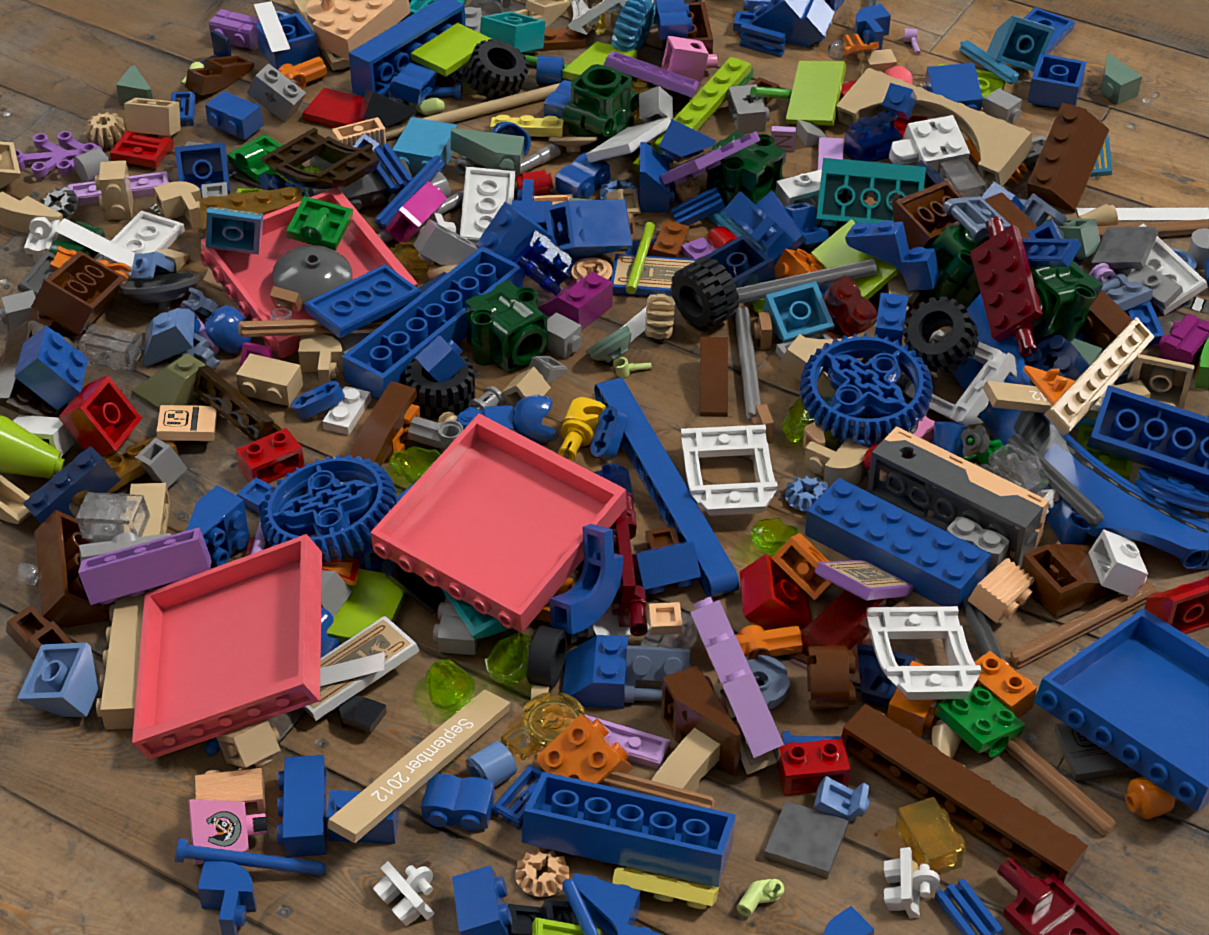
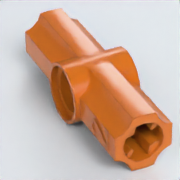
[278,56,327,90]
[707,625,803,666]

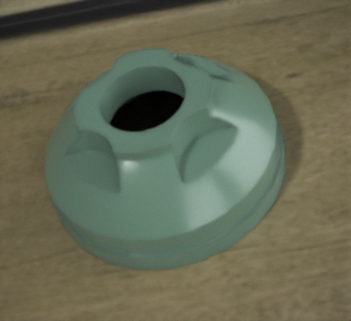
[586,325,632,363]

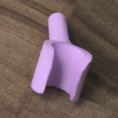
[903,28,921,55]

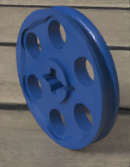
[1134,468,1209,512]

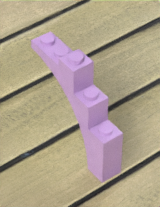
[690,597,784,758]

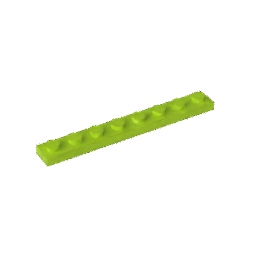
[633,57,751,173]

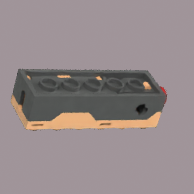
[863,426,1049,566]

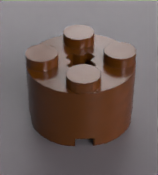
[807,646,856,710]

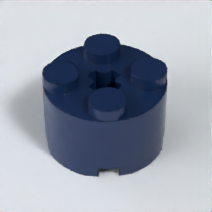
[1025,335,1089,386]

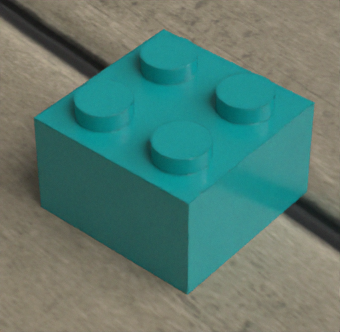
[480,11,546,53]

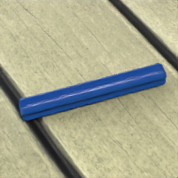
[374,155,445,229]

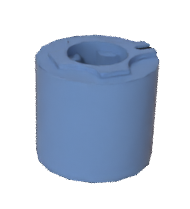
[466,741,517,788]

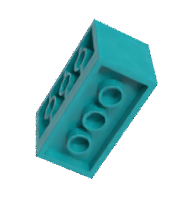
[817,158,926,231]

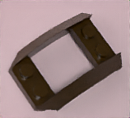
[261,128,379,190]
[0,320,83,418]

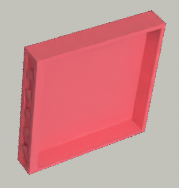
[199,187,418,360]
[370,414,626,633]
[132,534,322,760]

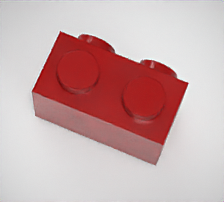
[235,428,305,484]
[777,739,850,796]

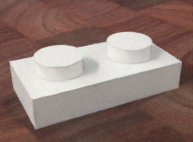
[322,386,371,436]

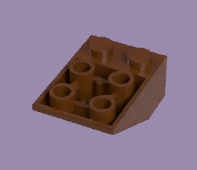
[1021,544,1115,618]
[661,665,743,776]

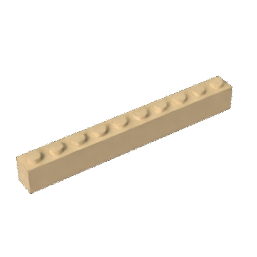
[96,483,170,730]

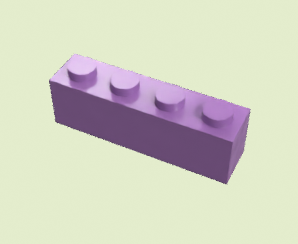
[78,527,211,605]

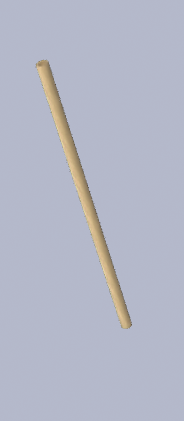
[385,73,628,140]

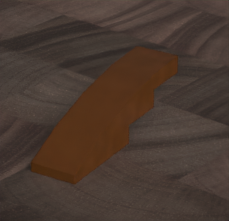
[349,381,417,467]

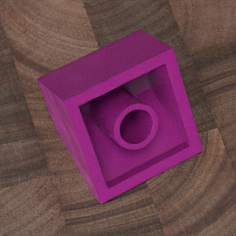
[539,272,613,331]

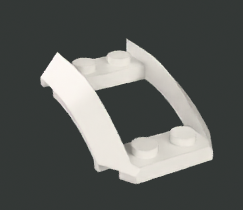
[568,0,627,35]
[900,326,1017,425]
[681,425,778,516]
[866,606,981,700]

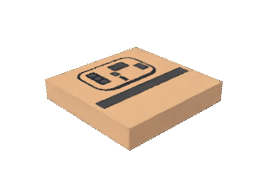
[157,405,217,441]

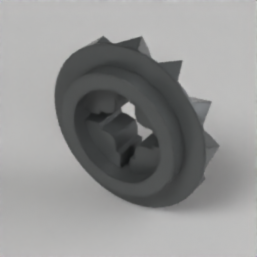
[40,186,78,219]

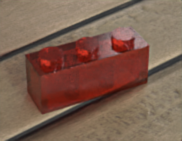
[801,590,886,656]

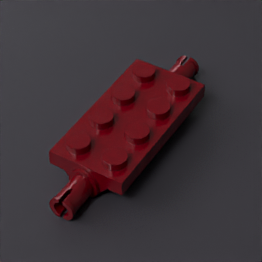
[970,217,1043,357]
[609,492,648,636]
[997,857,1120,935]

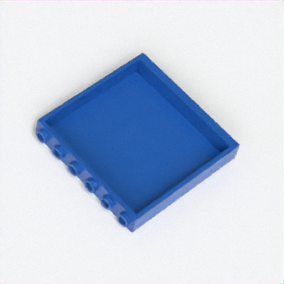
[1033,608,1209,812]

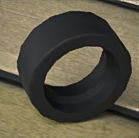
[526,626,567,688]

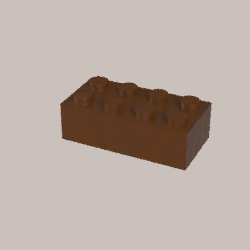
[31,250,125,335]

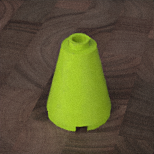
[0,415,65,479]

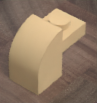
[154,181,202,229]
[298,334,343,386]
[804,439,869,487]

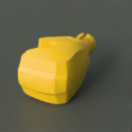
[558,397,606,461]

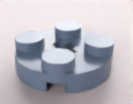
[745,655,790,711]

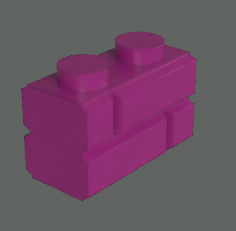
[1158,313,1209,365]

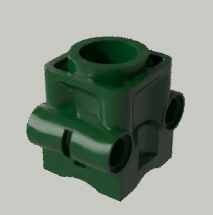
[562,64,639,145]
[706,131,786,209]
[929,224,990,309]
[1030,260,1103,341]
[465,280,548,373]

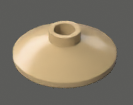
[549,137,597,152]

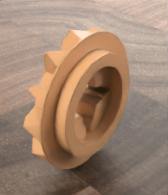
[571,257,612,281]
[515,848,569,897]

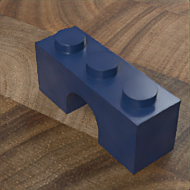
[23,446,121,524]

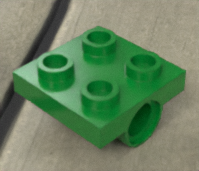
[227,134,282,183]
[286,196,353,251]
[934,685,1025,757]

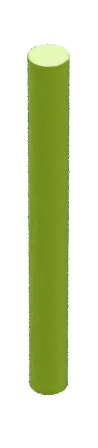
[626,222,655,294]

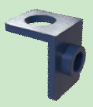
[200,30,231,66]

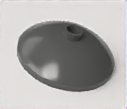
[273,245,352,306]
[120,272,200,308]

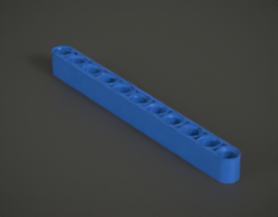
[594,377,740,598]

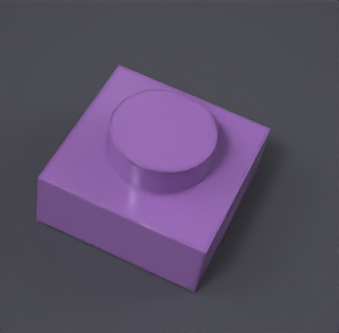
[681,237,715,259]

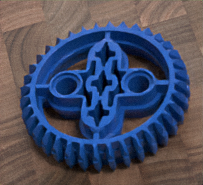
[800,333,933,445]
[260,454,397,564]

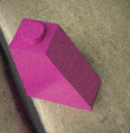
[385,181,447,247]

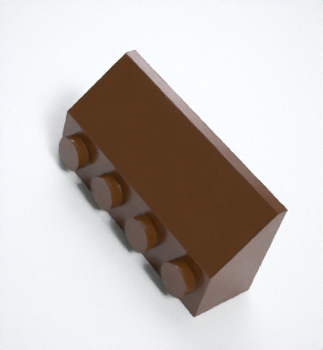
[1027,103,1109,212]
[892,180,963,250]
[35,510,113,628]

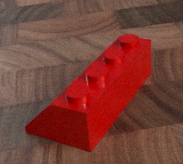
[1144,576,1209,635]

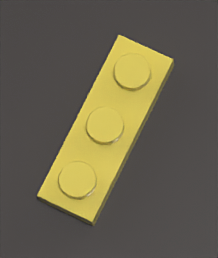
[490,115,563,137]
[612,865,719,909]

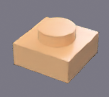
[649,602,682,635]

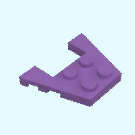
[660,131,760,185]

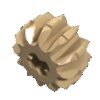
[84,112,126,150]
[645,294,675,339]

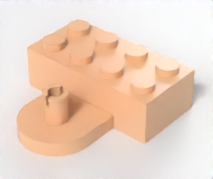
[306,0,410,61]

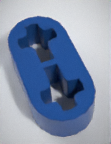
[291,381,345,419]
[590,406,627,461]

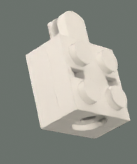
[889,115,970,175]

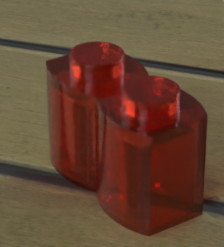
[823,275,878,337]

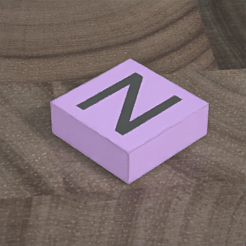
[771,126,796,152]

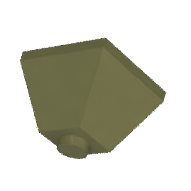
[132,353,206,411]

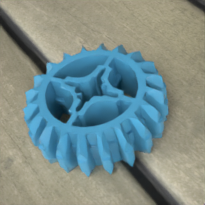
[612,0,655,54]

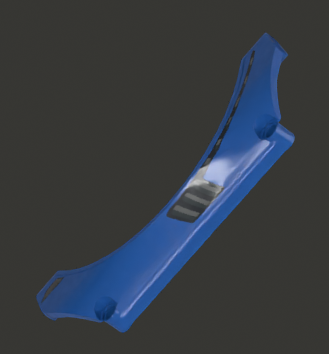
[949,293,1209,569]

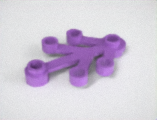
[15,131,102,177]

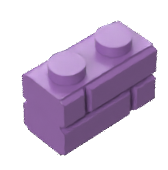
[209,9,261,50]

